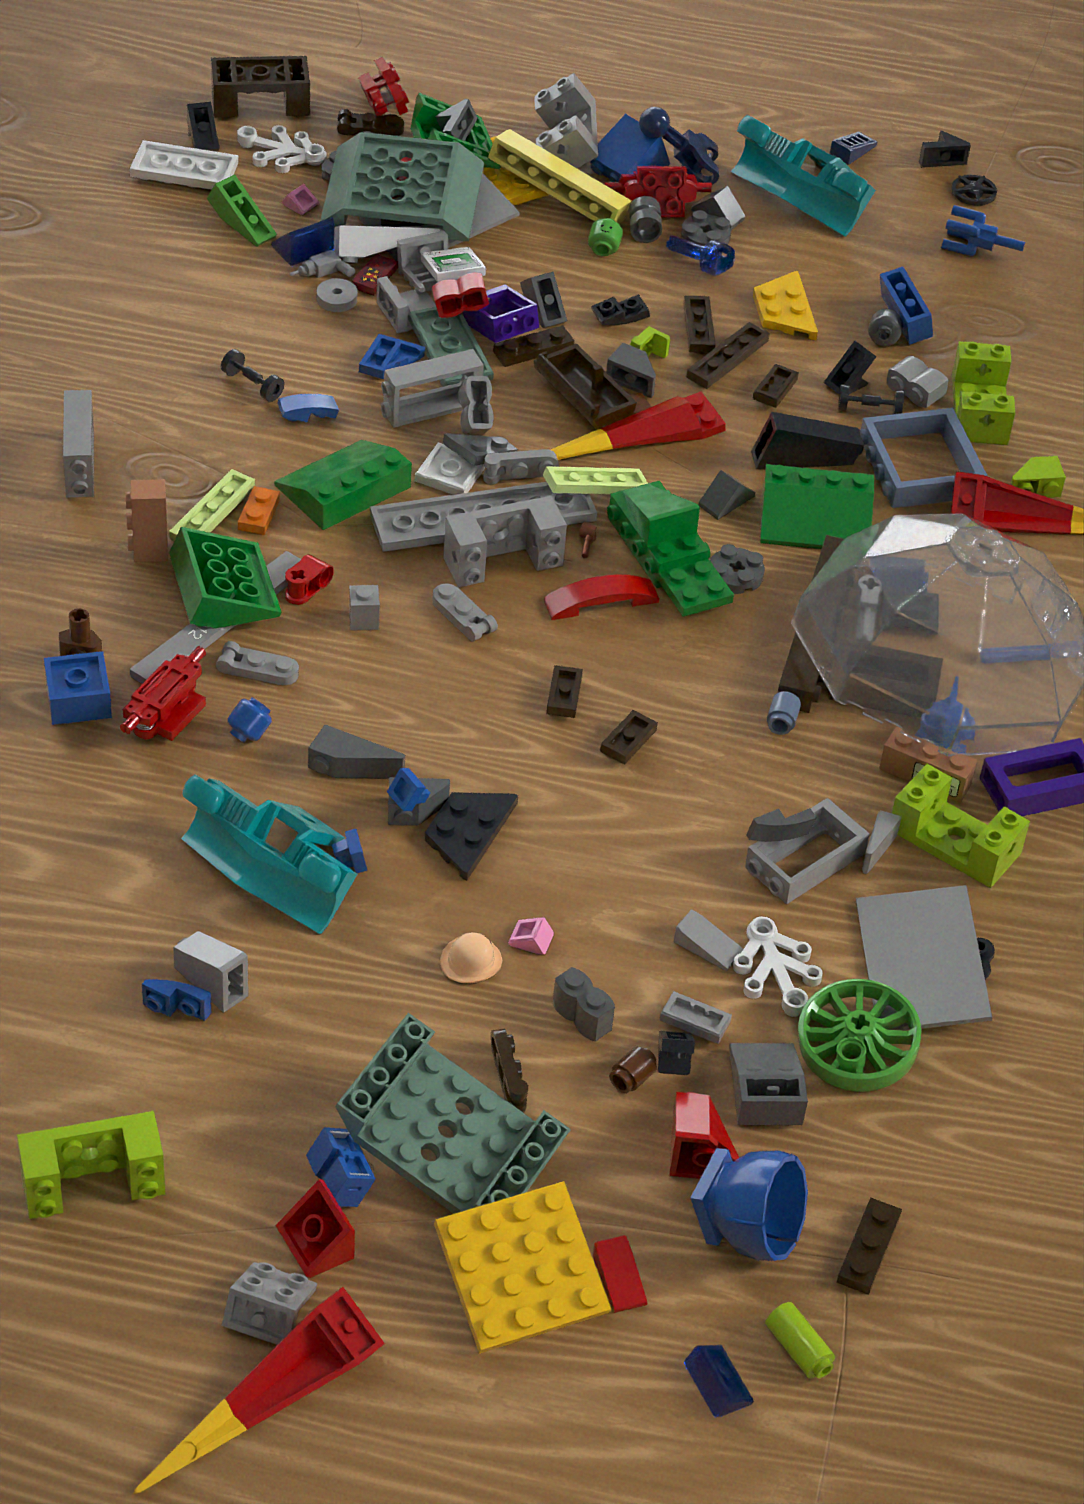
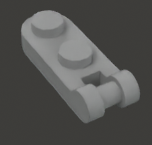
[483,449,559,485]
[432,583,498,642]
[216,641,299,685]

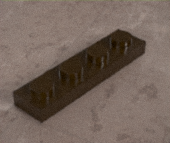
[686,322,770,389]

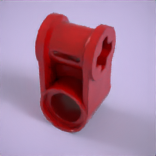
[285,554,334,605]

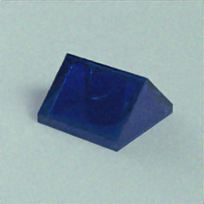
[271,217,334,266]

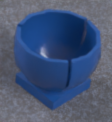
[690,1148,808,1261]

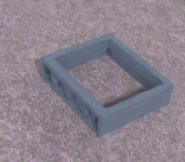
[859,408,987,508]

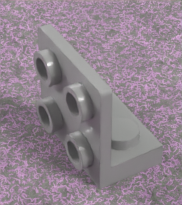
[377,276,436,333]
[222,1262,317,1344]

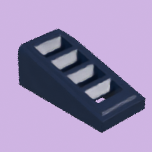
[830,132,878,165]

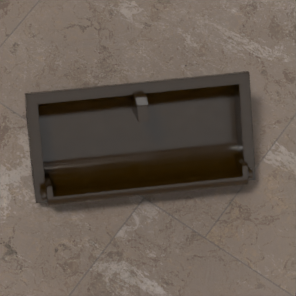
[534,344,637,430]

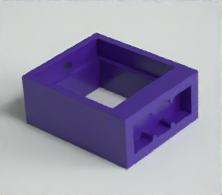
[463,284,539,343]

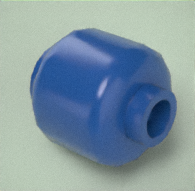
[227,697,272,743]

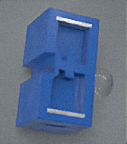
[306,1127,376,1207]

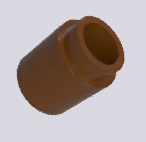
[609,1046,657,1093]

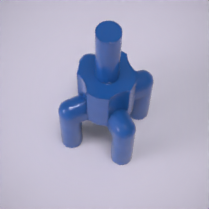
[941,205,1025,256]

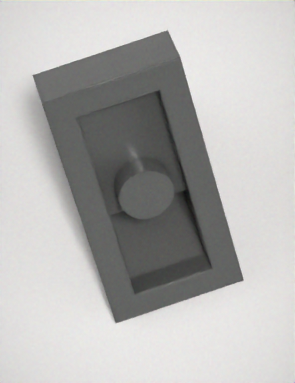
[436,99,477,141]

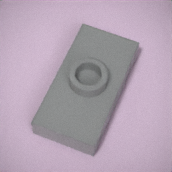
[660,991,732,1044]

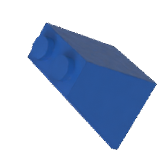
[590,114,670,182]

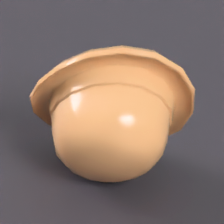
[440,932,503,983]

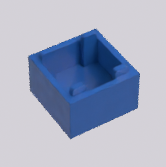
[44,651,112,725]

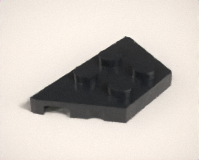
[425,792,518,881]

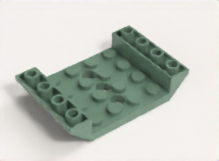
[320,132,484,241]
[335,1013,571,1214]

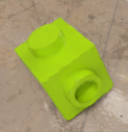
[630,326,670,358]

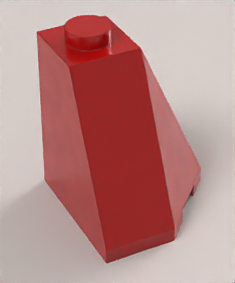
[669,1092,739,1179]

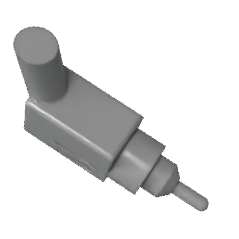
[290,250,355,278]

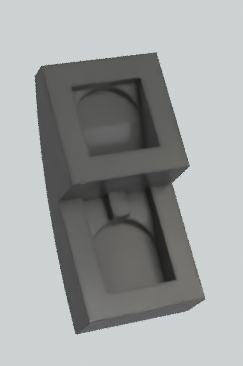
[746,808,817,842]

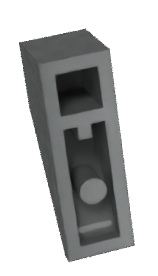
[308,725,406,779]

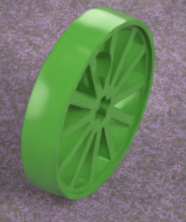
[798,979,921,1091]

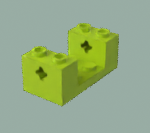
[952,341,1015,445]
[892,764,1030,888]
[17,1111,165,1219]

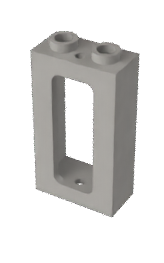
[381,349,484,428]
[63,390,94,498]
[745,798,870,904]

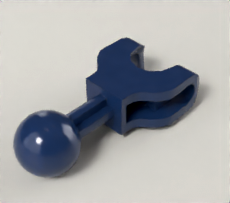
[639,107,719,185]

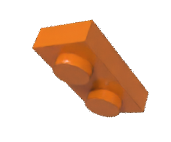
[238,486,280,535]

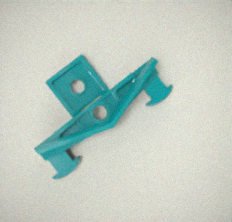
[730,115,876,237]
[181,774,358,934]

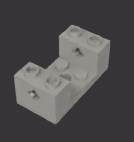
[534,73,598,168]
[443,496,567,587]

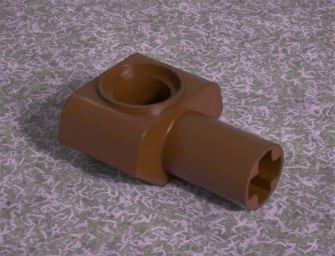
[59,608,102,656]

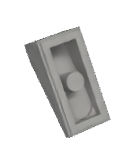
[862,810,901,874]
[674,910,743,971]

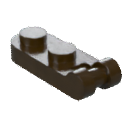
[337,109,405,136]
[490,1029,528,1113]

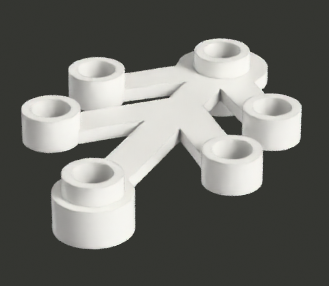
[237,125,327,173]
[733,916,823,1017]

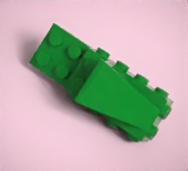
[607,480,734,617]

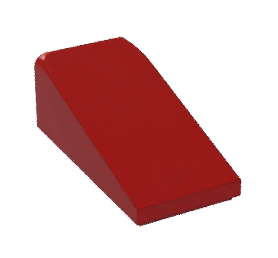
[593,1235,648,1313]

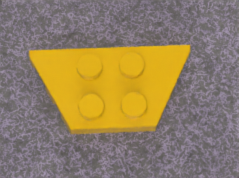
[753,271,818,340]

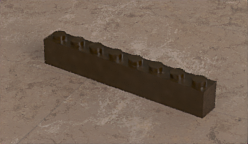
[778,535,861,713]

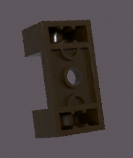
[211,56,310,119]

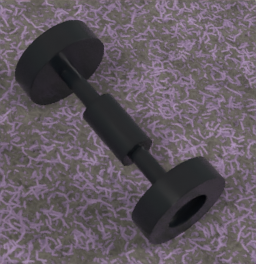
[221,349,285,402]
[838,384,904,415]

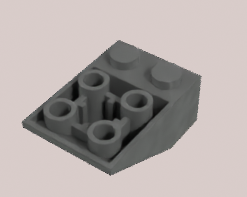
[729,1043,808,1125]

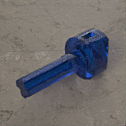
[666,235,735,276]

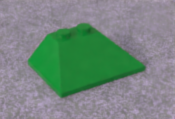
[410,93,501,169]

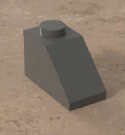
[520,271,567,328]
[606,343,656,398]
[388,777,450,826]

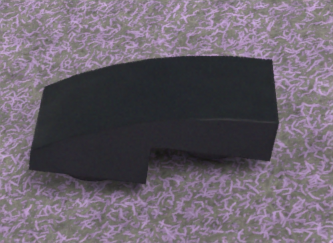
[591,294,650,326]

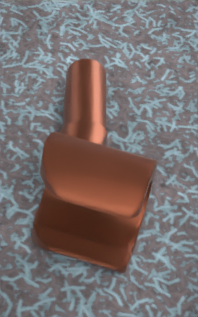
[579,521,597,558]

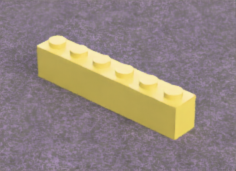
[488,129,631,224]

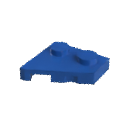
[359,334,425,379]

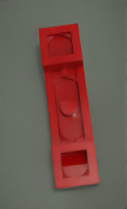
[544,574,660,620]

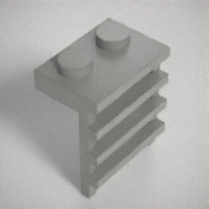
[397,231,448,293]

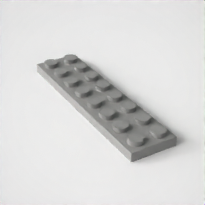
[370,482,597,552]

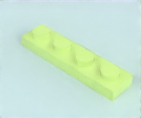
[543,466,648,495]
[169,469,255,541]

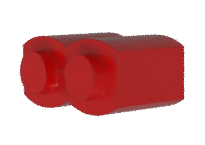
[432,273,489,318]

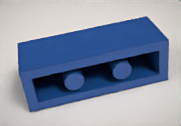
[879,266,933,345]

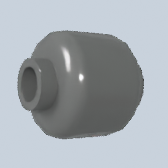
[868,309,903,346]

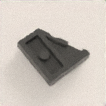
[443,433,518,466]

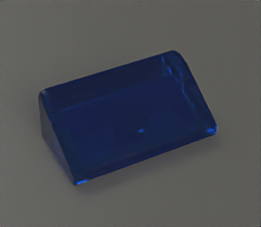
[684,1345,754,1417]

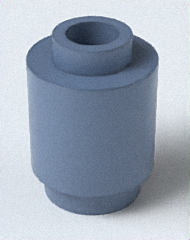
[767,692,801,735]

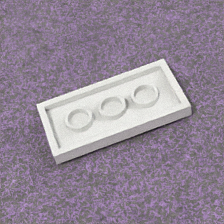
[130,140,238,189]

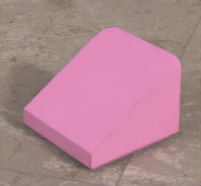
[281,184,320,215]
[508,917,554,955]

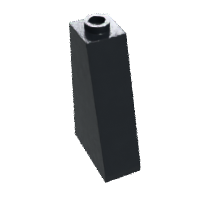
[751,412,864,470]

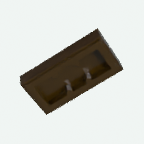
[753,364,799,408]

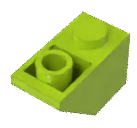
[1011,456,1066,498]

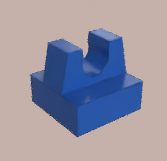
[387,768,430,811]
[332,829,368,873]

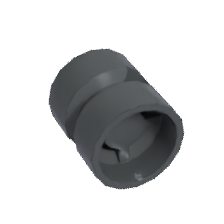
[628,196,663,243]

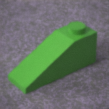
[207,174,277,247]

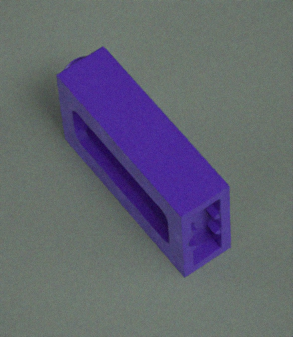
[980,738,1084,816]

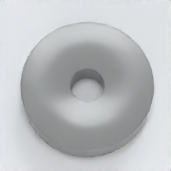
[316,278,358,312]

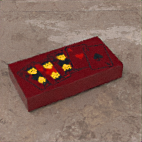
[352,254,398,296]

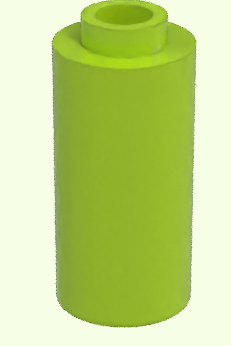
[765,1302,835,1379]

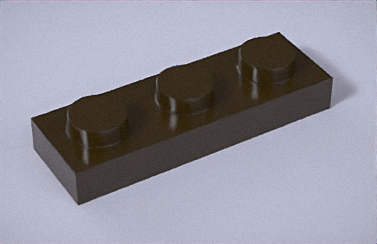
[683,296,716,353]
[493,325,575,367]
[836,1197,902,1295]

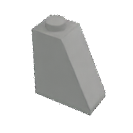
[173,931,248,1013]

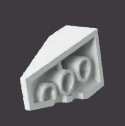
[333,225,440,263]

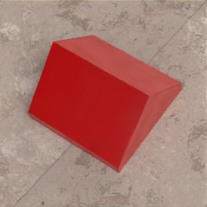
[275,1179,355,1278]

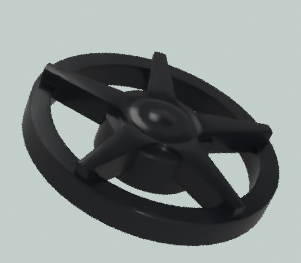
[951,175,997,206]

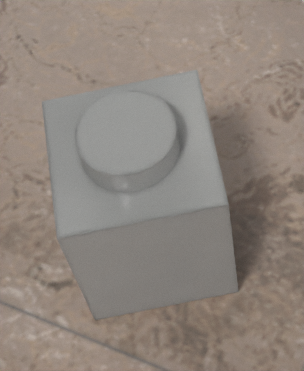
[349,585,380,630]

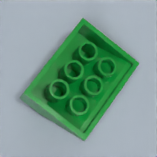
[274,440,412,530]
[760,464,874,554]
[169,527,282,629]

